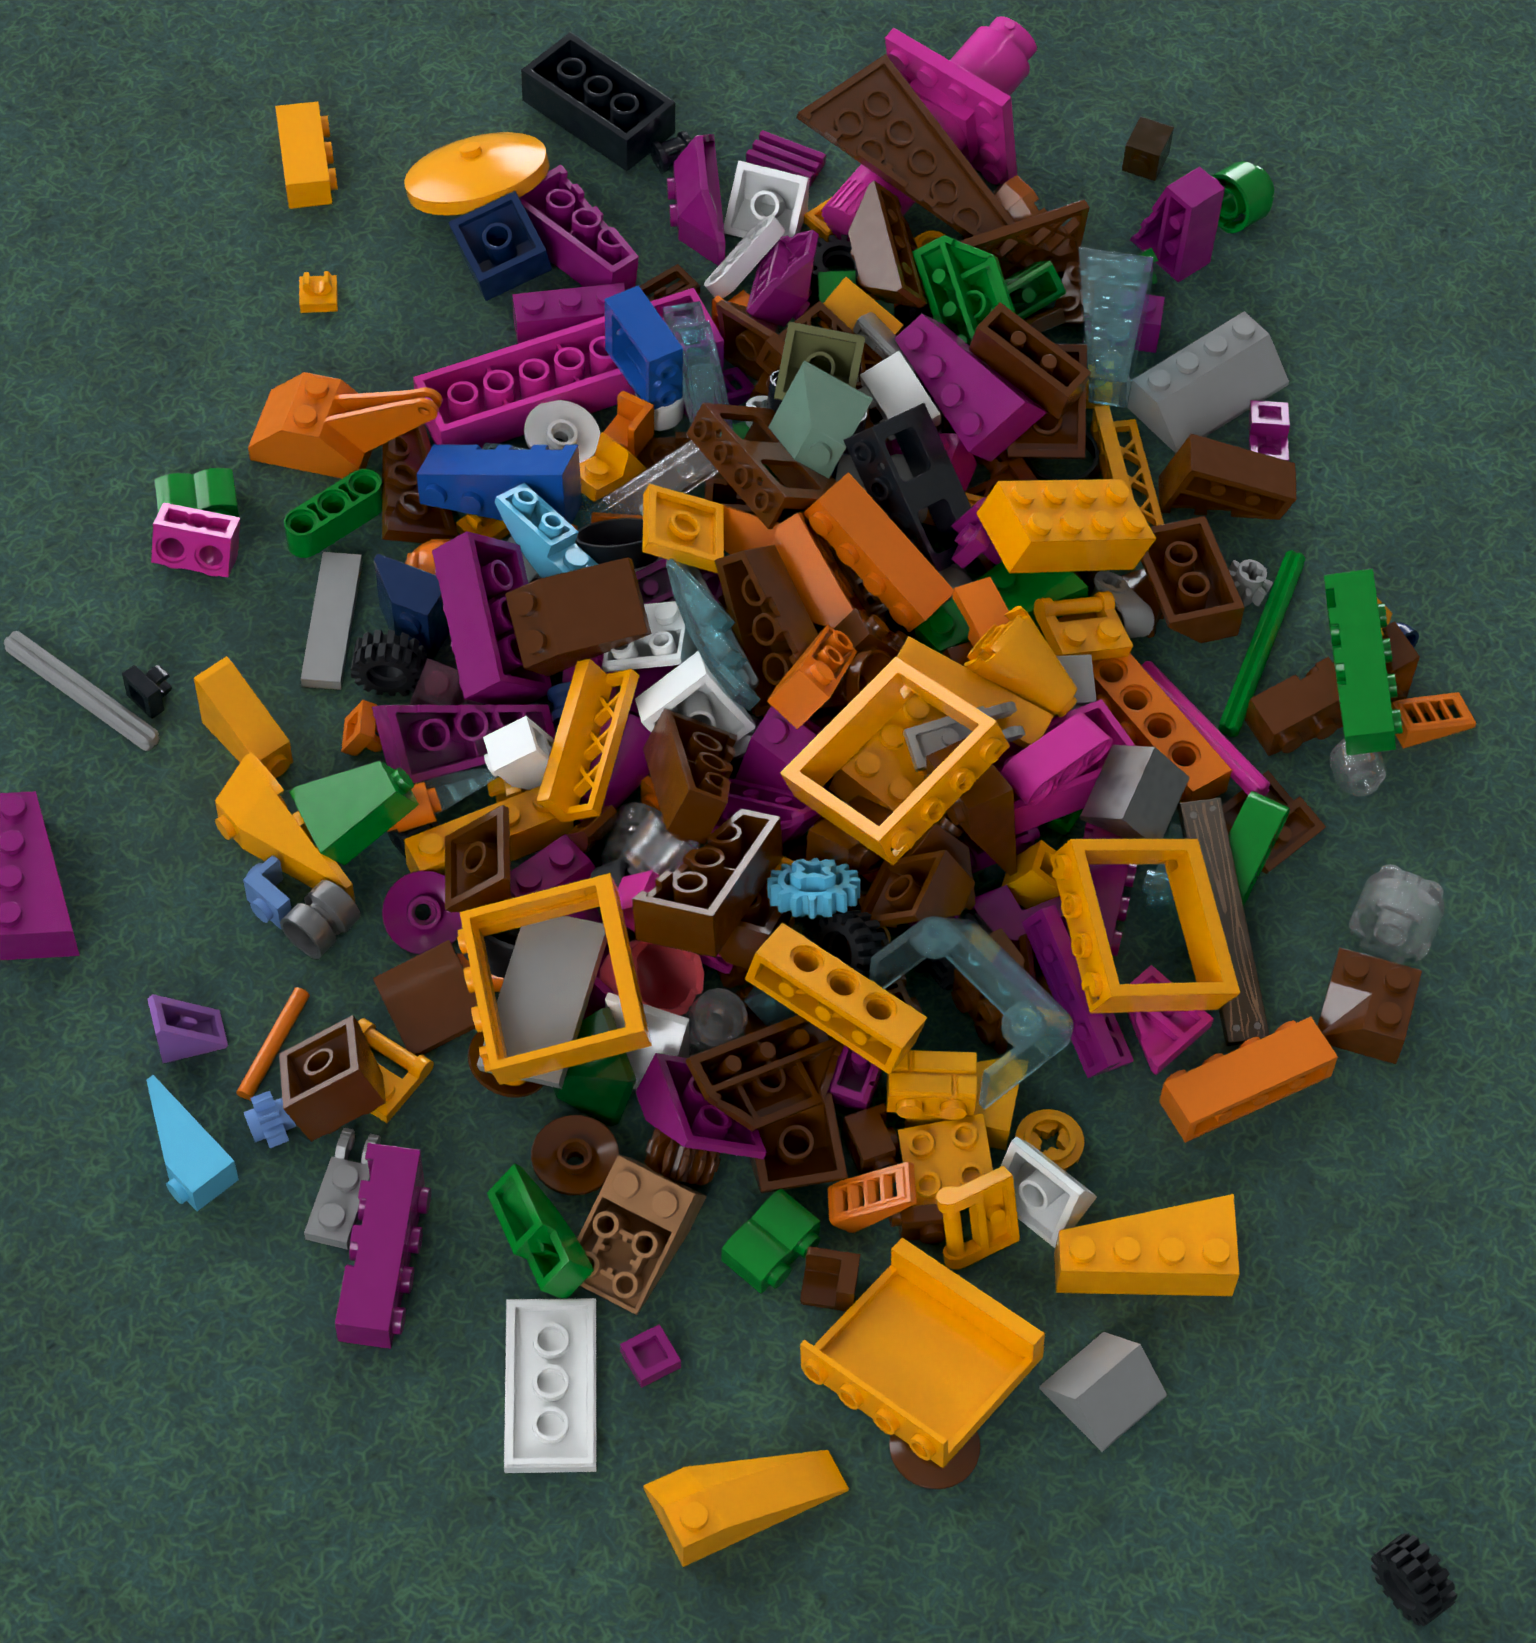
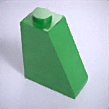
[289,761,419,866]

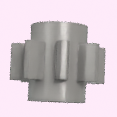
[1228,559,1273,607]

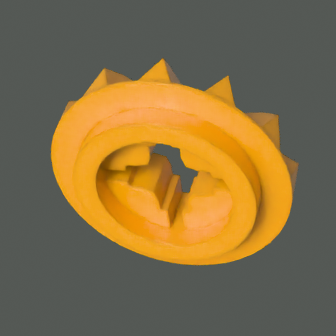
[1015,1109,1084,1171]

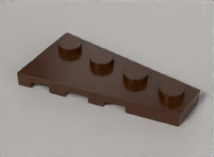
[382,424,459,543]

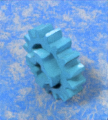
[767,858,860,919]

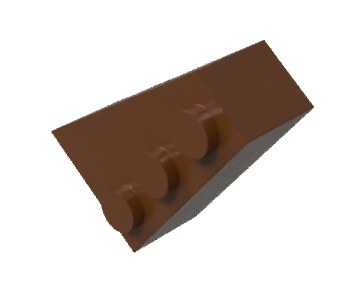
[1159,434,1297,520]

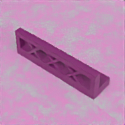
[1021,904,1134,1078]

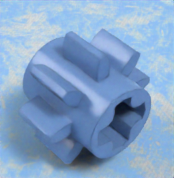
[243,1091,296,1148]

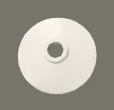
[524,400,600,463]

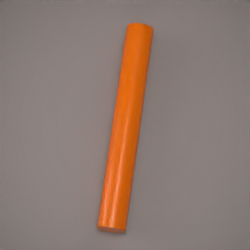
[236,987,310,1101]

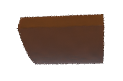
[1222,770,1326,874]
[373,940,478,1056]

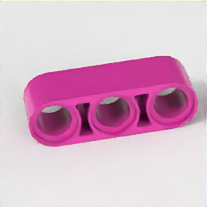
[1000,712,1113,807]

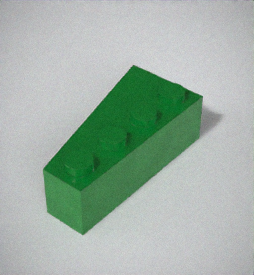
[1324,568,1403,756]

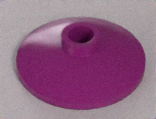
[382,871,463,954]

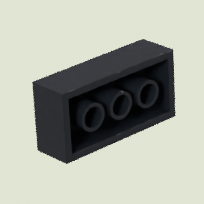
[521,32,675,171]

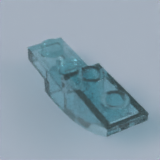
[663,301,734,437]

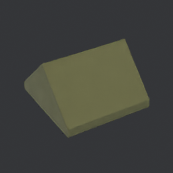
[774,321,866,401]

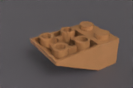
[577,1155,707,1315]

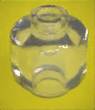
[1329,739,1387,796]

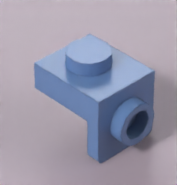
[243,855,292,929]

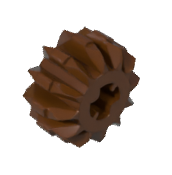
[645,1128,721,1185]

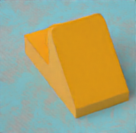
[579,432,647,502]

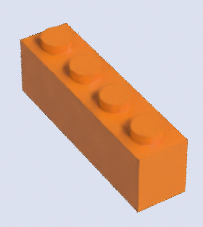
[803,472,954,632]
[1159,1017,1338,1143]

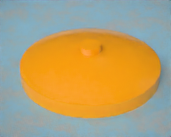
[404,132,550,215]

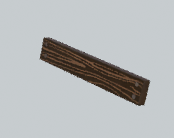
[1177,798,1270,1046]

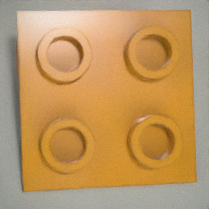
[898,1113,993,1206]

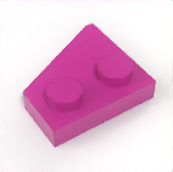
[1127,965,1214,1075]

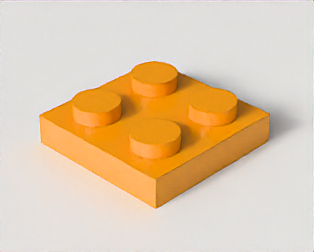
[642,483,724,573]

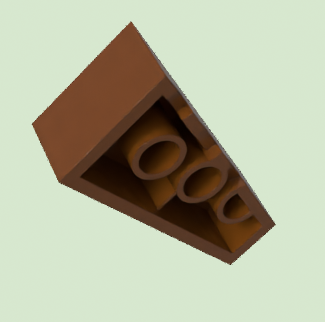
[1245,621,1420,756]
[643,708,737,845]
[632,809,783,958]

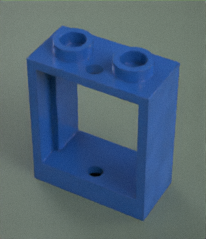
[604,285,683,410]

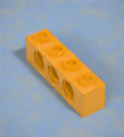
[745,923,927,1075]

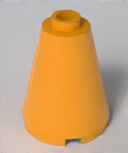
[964,606,1077,717]

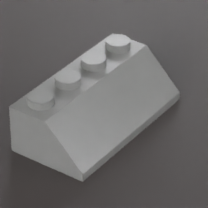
[1127,311,1289,453]

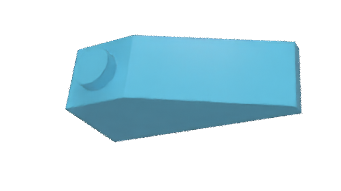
[146,1075,239,1211]

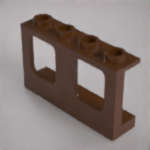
[686,402,837,529]

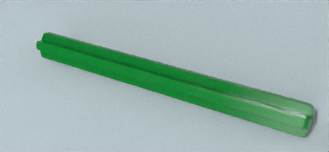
[1218,550,1305,737]

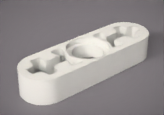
[704,215,785,298]

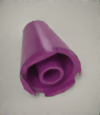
[579,713,651,822]

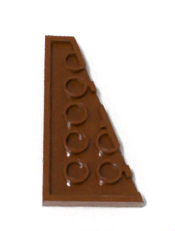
[796,54,1015,247]

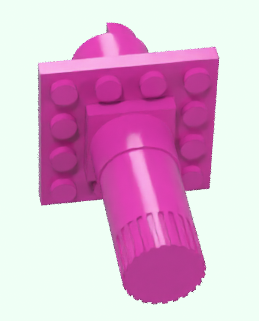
[821,16,1037,241]

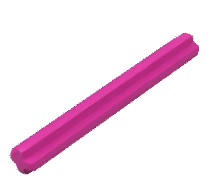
[1141,661,1270,796]

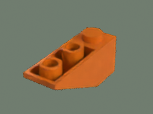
[767,624,858,729]

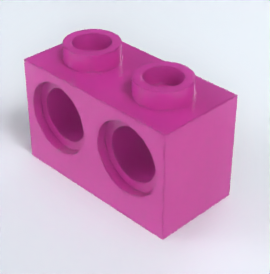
[151,503,240,578]

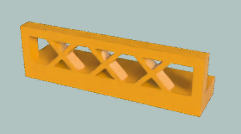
[1090,405,1164,526]
[536,659,639,822]

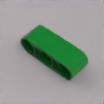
[284,469,382,558]
[1228,791,1290,905]

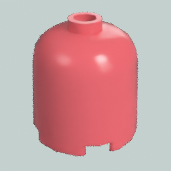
[599,940,704,1015]

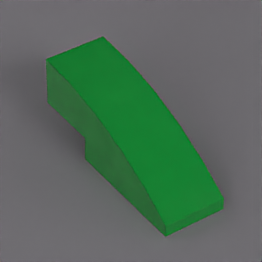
[487,1163,594,1299]

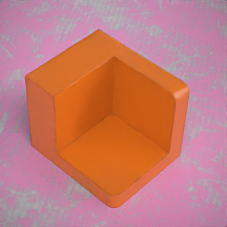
[604,391,654,457]

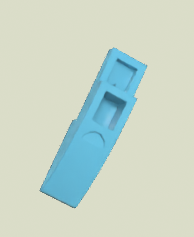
[495,483,598,578]

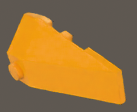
[215,752,355,902]
[643,1450,849,1567]

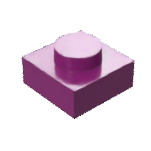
[620,1324,681,1388]

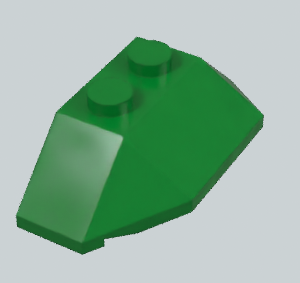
[912,235,1016,346]

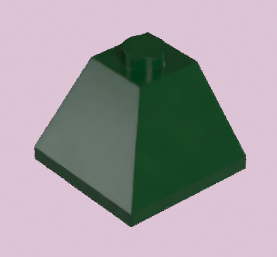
[553,1007,636,1126]

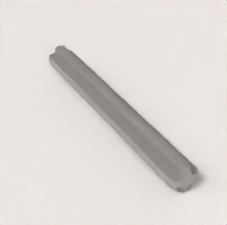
[4,631,160,751]

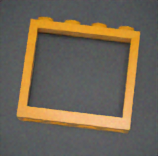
[780,657,1010,865]
[1050,839,1240,1013]
[457,873,652,1085]

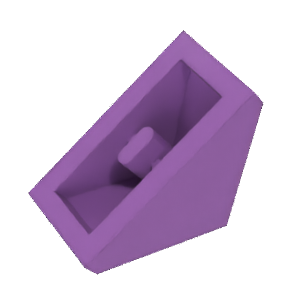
[148,994,228,1063]

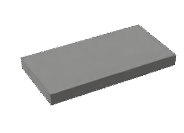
[477,916,607,1089]

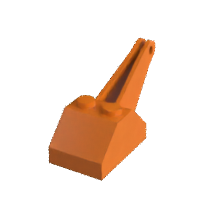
[248,372,443,479]
[691,495,868,629]

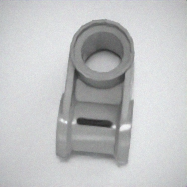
[1090,571,1154,638]

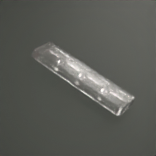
[578,440,718,526]

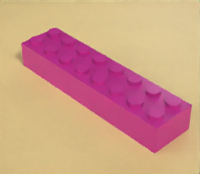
[413,288,724,449]

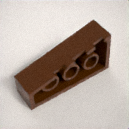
[715,545,842,717]

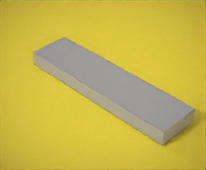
[301,552,363,690]

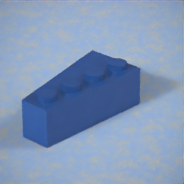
[416,445,582,524]

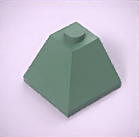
[768,361,873,479]

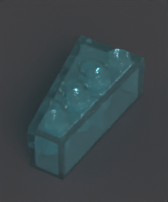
[1079,247,1153,408]

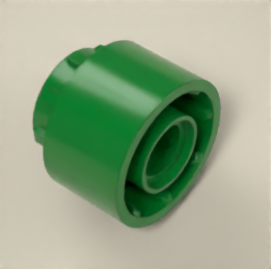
[1212,161,1274,233]

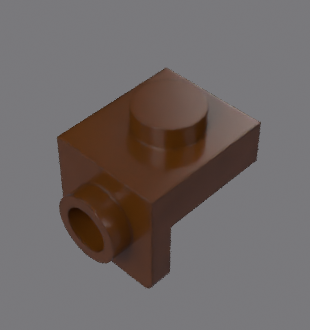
[889,1190,946,1244]

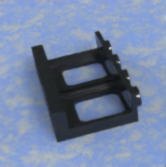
[844,403,971,572]

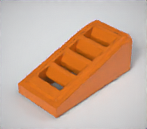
[1391,692,1476,749]
[827,1161,917,1233]

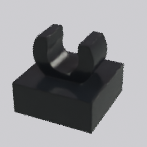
[122,665,172,719]

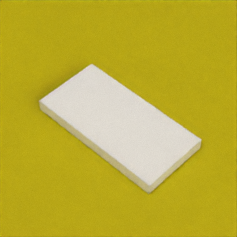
[504,1298,596,1473]

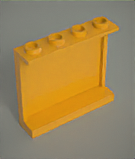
[800,1238,1045,1468]

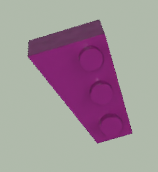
[1130,166,1225,283]

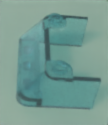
[869,916,1073,1110]

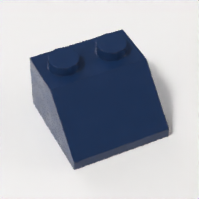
[448,191,552,301]
[374,554,450,661]

